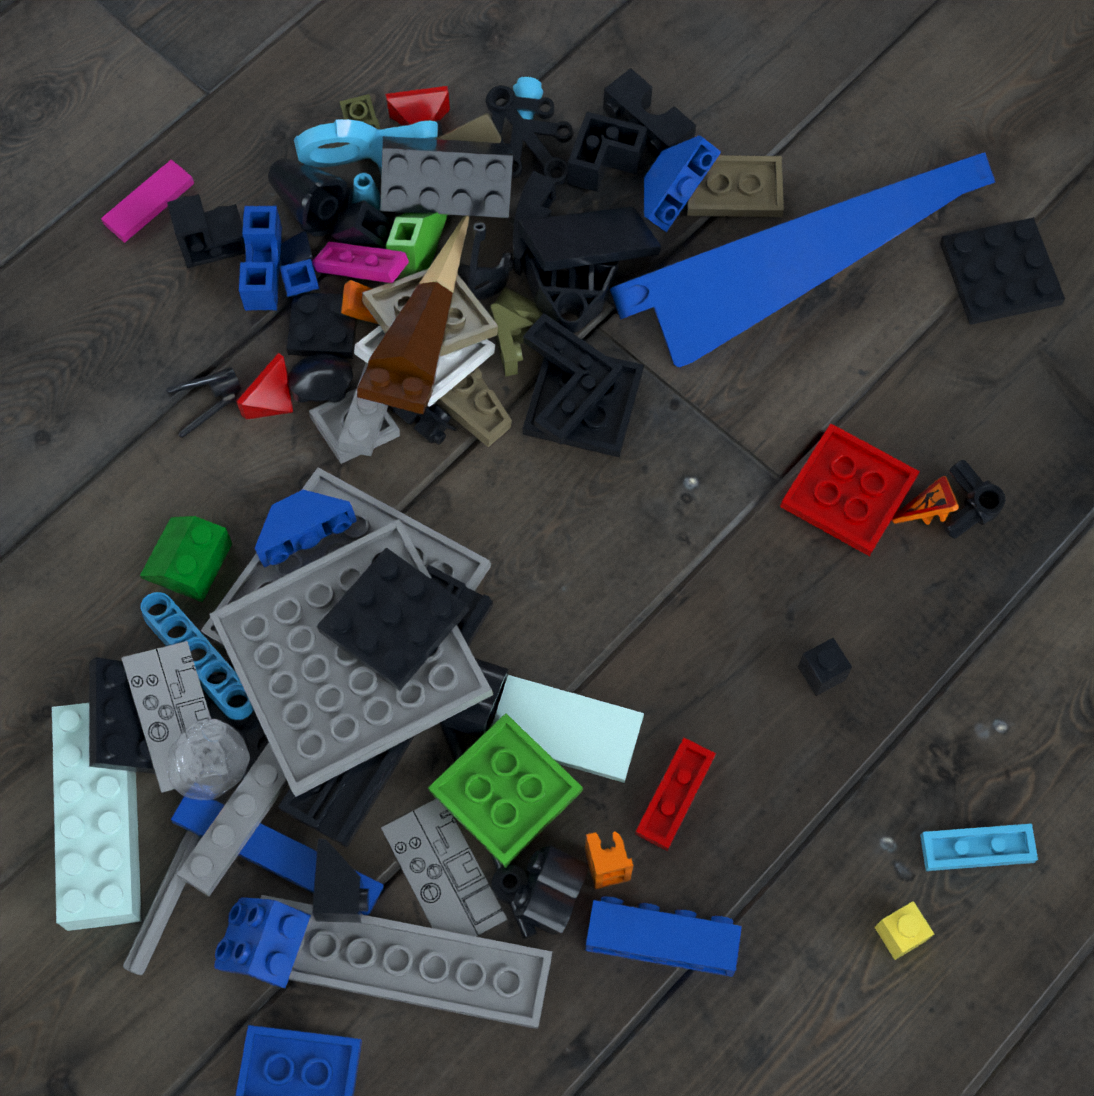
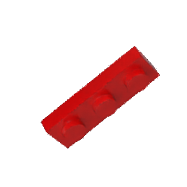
[635,738,716,851]

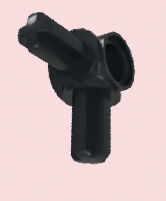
[943,460,1006,539]

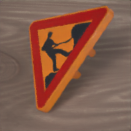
[892,476,959,525]

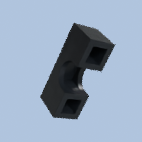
[603,68,696,158]

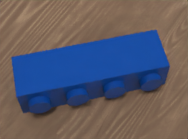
[585,897,742,977]

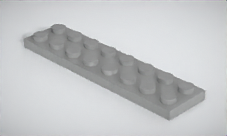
[260,895,553,1029]

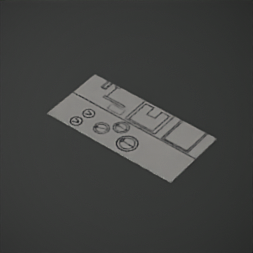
[121,641,228,793]
[381,799,507,937]

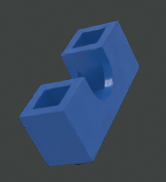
[239,206,282,310]

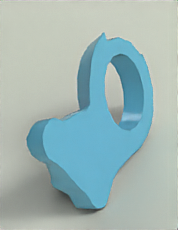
[294,119,438,176]

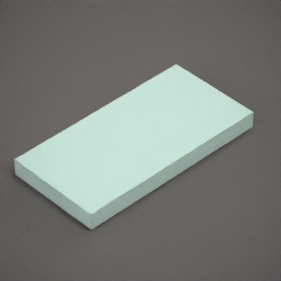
[492,675,644,783]

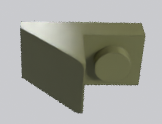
[490,303,534,377]

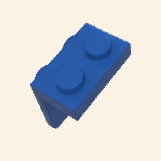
[214,897,311,988]

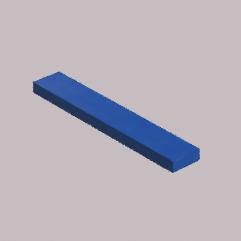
[171,788,384,916]

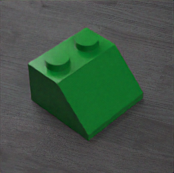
[140,516,233,603]

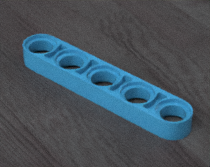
[141,592,253,720]

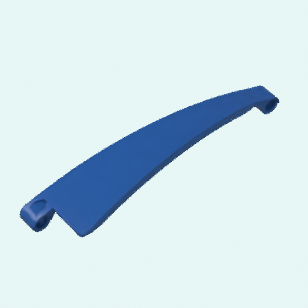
[609,152,996,367]

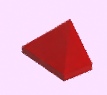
[386,86,450,126]
[236,353,293,419]

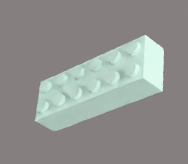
[52,703,142,931]

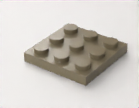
[362,269,498,357]

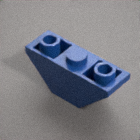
[644,135,721,232]
[255,490,357,568]

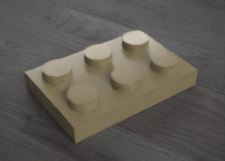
[687,155,784,217]

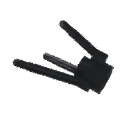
[166,367,241,438]

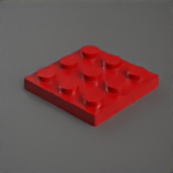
[780,423,920,557]

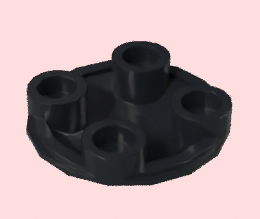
[288,353,353,403]

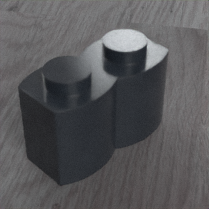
[443,658,508,738]
[513,845,589,935]

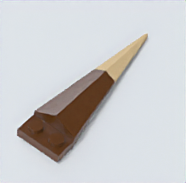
[357,215,469,415]

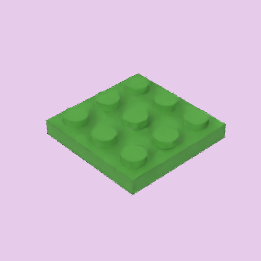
[428,713,583,867]

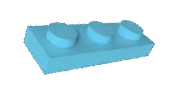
[920,824,1038,871]

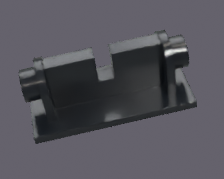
[392,405,457,445]

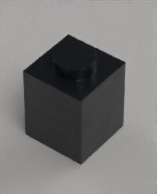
[798,638,852,696]

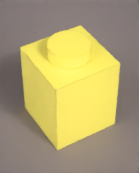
[875,901,934,960]

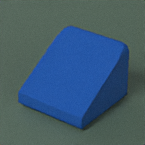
[279,259,319,297]

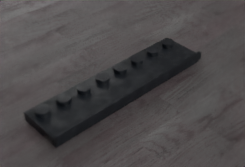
[278,565,493,848]

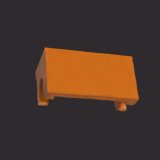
[585,832,633,890]

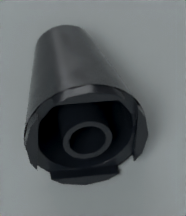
[268,158,353,236]

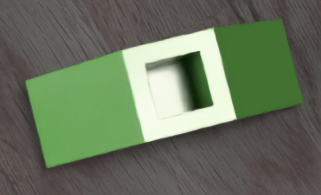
[386,212,448,281]

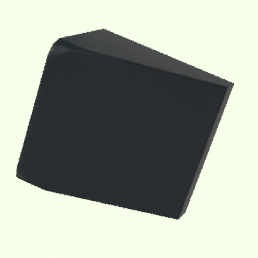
[280,231,315,269]

